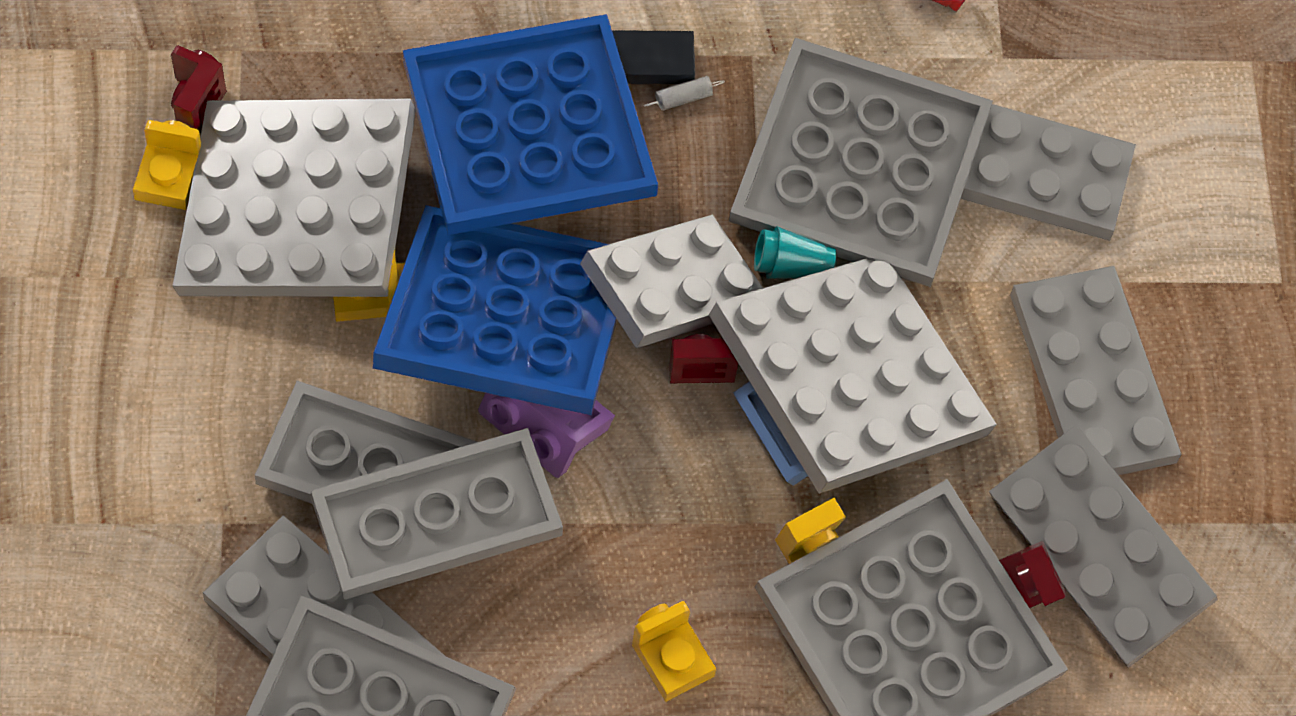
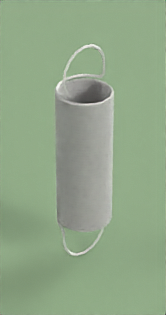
[644,76,725,111]

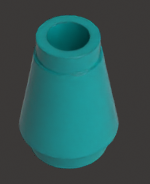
[754,226,836,279]

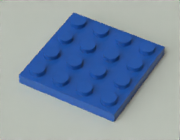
[403,14,658,235]
[373,205,617,415]

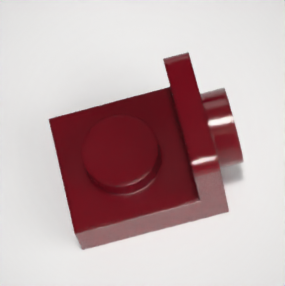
[171,45,227,134]
[669,334,738,384]
[999,541,1066,608]

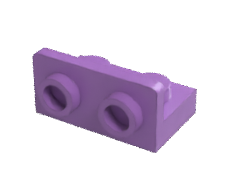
[478,393,615,478]

